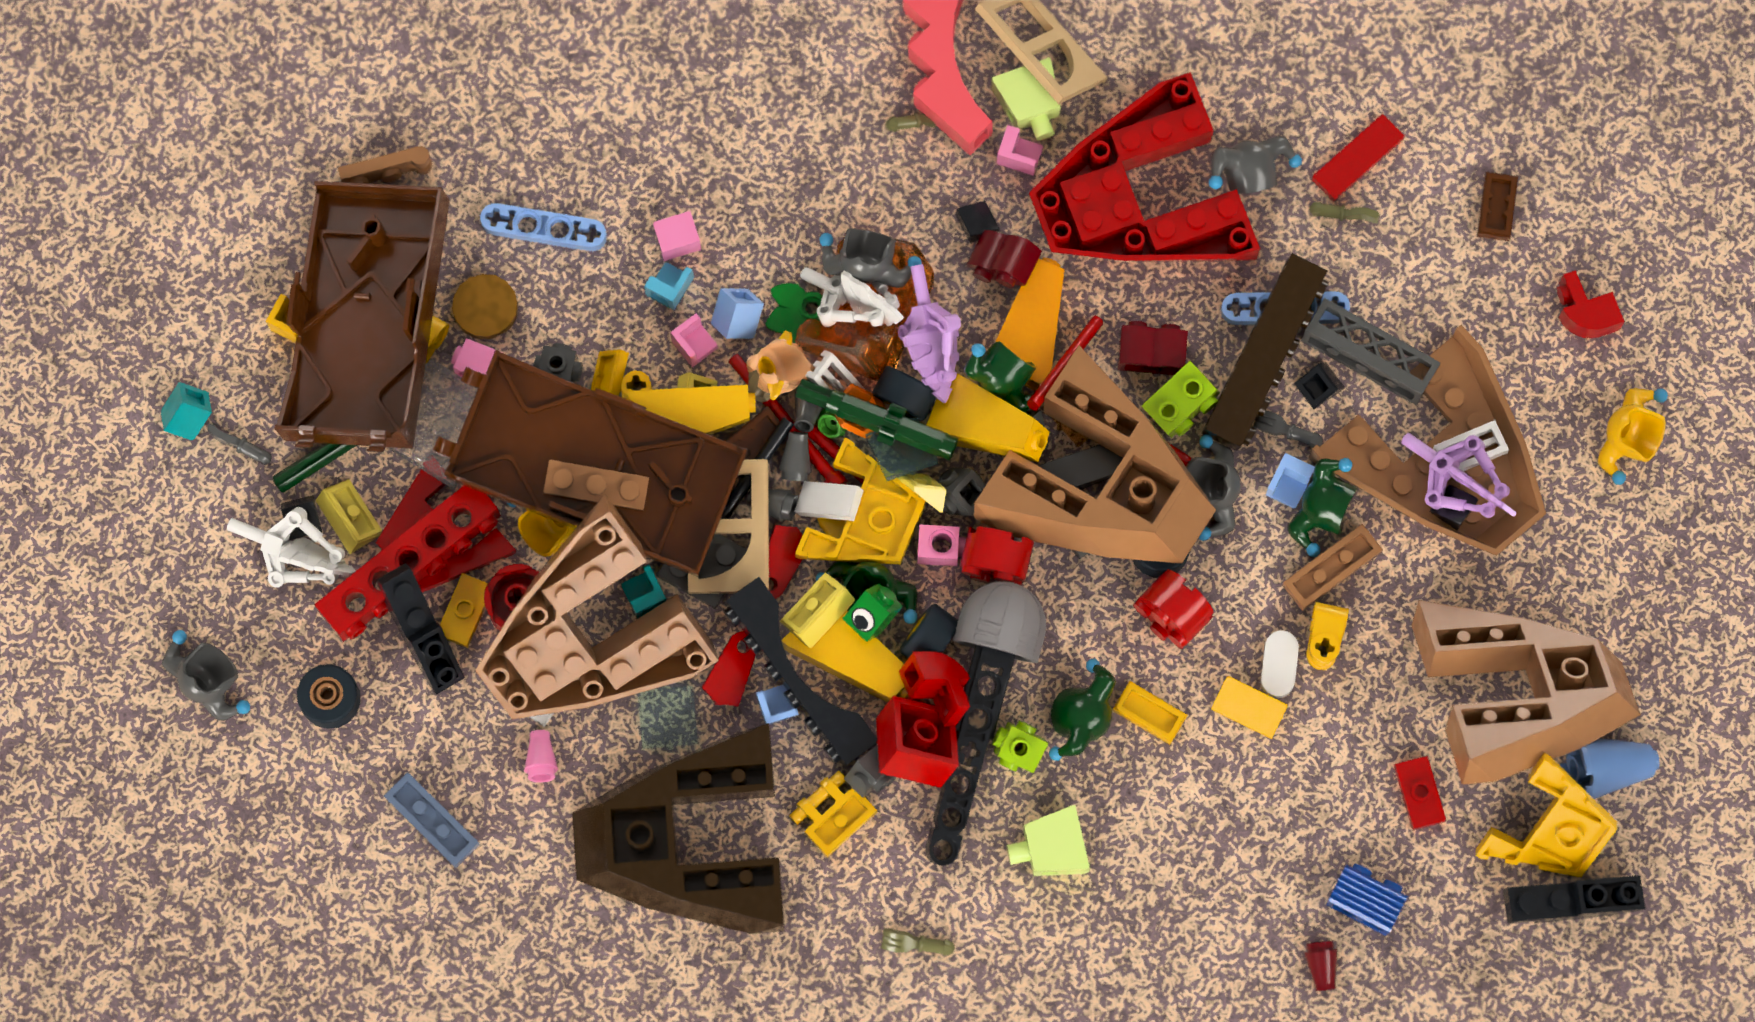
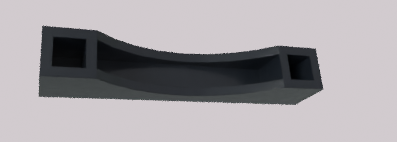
[723,577,877,766]

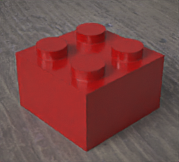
[876,695,959,788]

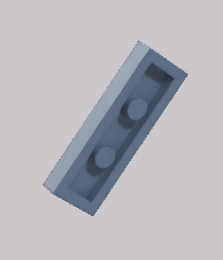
[384,772,480,868]

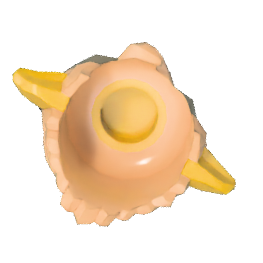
[746,331,815,402]

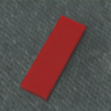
[1311,113,1405,202]

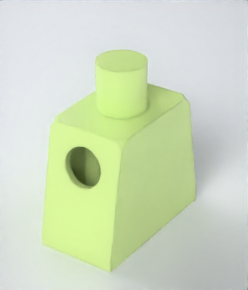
[991,57,1061,141]
[1007,805,1090,876]

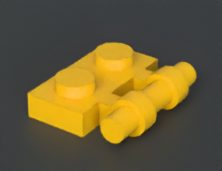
[788,770,877,858]

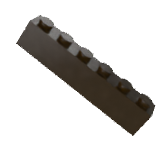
[1201,253,1329,451]

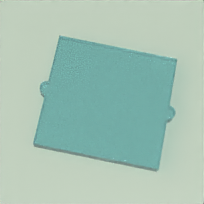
[865,417,938,481]
[638,685,698,750]

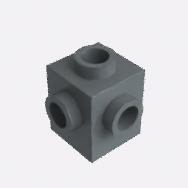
[534,343,583,383]
[938,468,986,517]

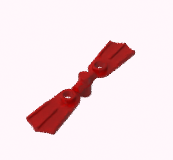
[701,525,803,707]

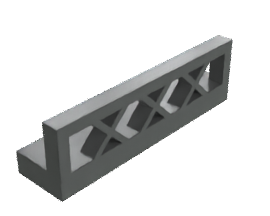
[1301,298,1441,406]

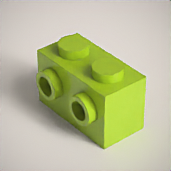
[1141,361,1220,438]

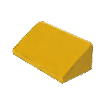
[1211,676,1288,739]

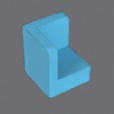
[644,262,694,310]

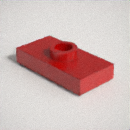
[1394,756,1446,831]

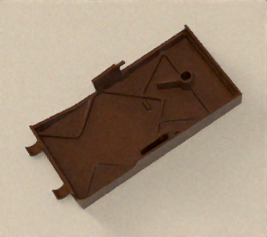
[274,181,450,453]
[433,350,748,577]

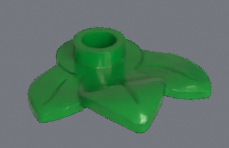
[765,283,823,346]

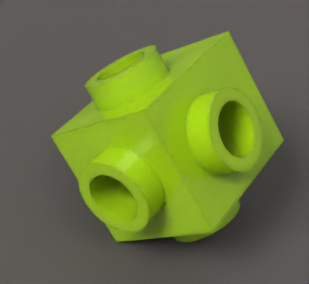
[992,720,1048,774]

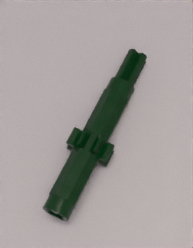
[795,379,958,461]

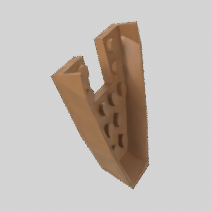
[1308,325,1546,556]

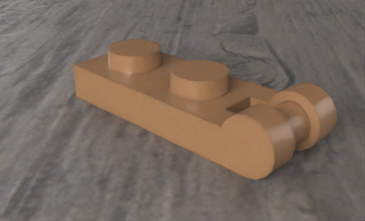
[338,146,433,184]

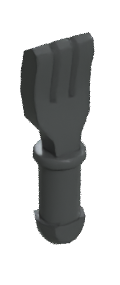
[1253,411,1323,448]
[208,424,272,465]

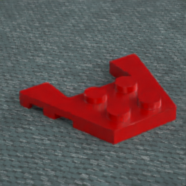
[375,455,516,593]

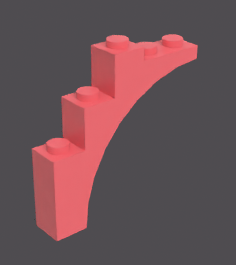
[903,0,993,155]

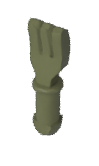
[886,112,937,132]
[1309,202,1380,223]
[881,928,955,955]

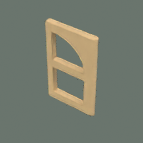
[975,0,1108,104]
[688,459,769,594]

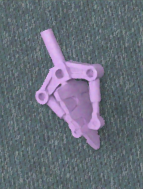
[898,264,961,403]
[1401,433,1517,518]

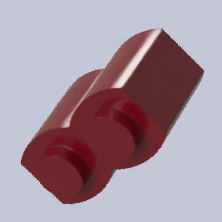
[966,230,1042,288]
[1117,321,1188,375]

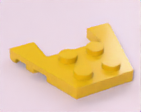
[795,437,926,565]
[1476,753,1617,877]

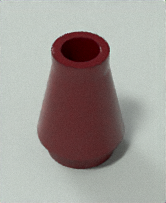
[1304,940,1338,991]

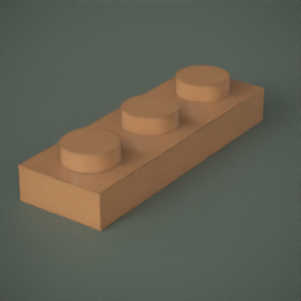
[543,460,650,511]
[1282,524,1383,611]

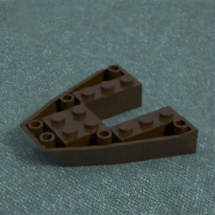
[572,723,785,934]

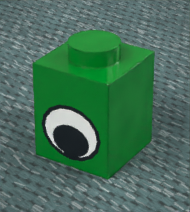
[843,584,903,642]

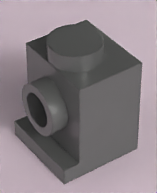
[844,745,896,798]

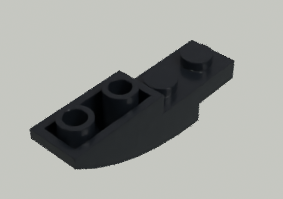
[377,563,465,695]
[1503,875,1645,924]

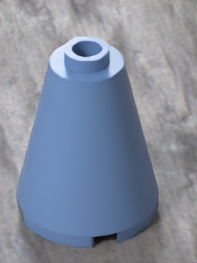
[1560,738,1660,799]

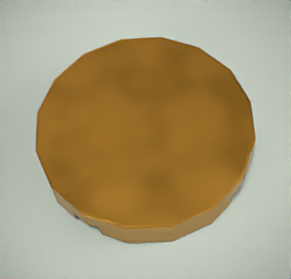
[452,274,518,340]

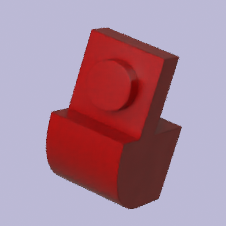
[1557,270,1625,338]
[899,651,970,726]

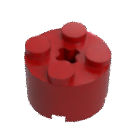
[960,526,1034,586]
[484,564,539,631]
[1133,569,1214,649]

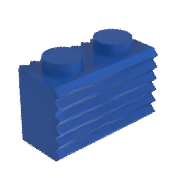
[1326,864,1408,936]

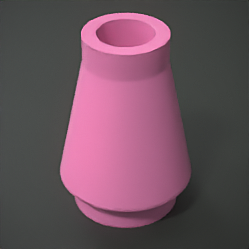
[524,730,558,783]

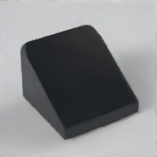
[956,201,1000,244]
[1294,362,1345,409]
[1429,484,1479,531]
[281,495,322,540]

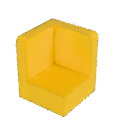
[265,294,297,343]

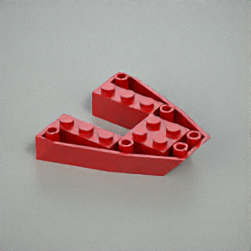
[1029,72,1260,262]

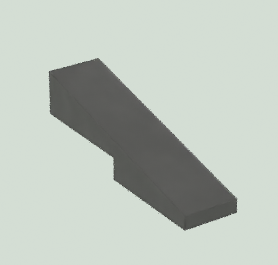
[1038,445,1123,490]

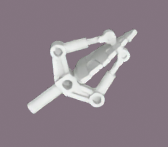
[800,267,904,327]
[227,507,356,587]

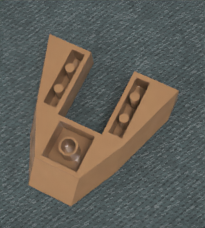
[974,345,1216,564]
[475,495,719,719]
[1411,600,1641,785]

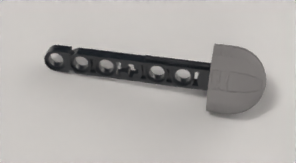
[925,581,1046,866]

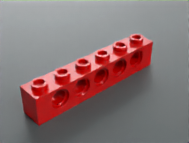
[314,485,501,642]

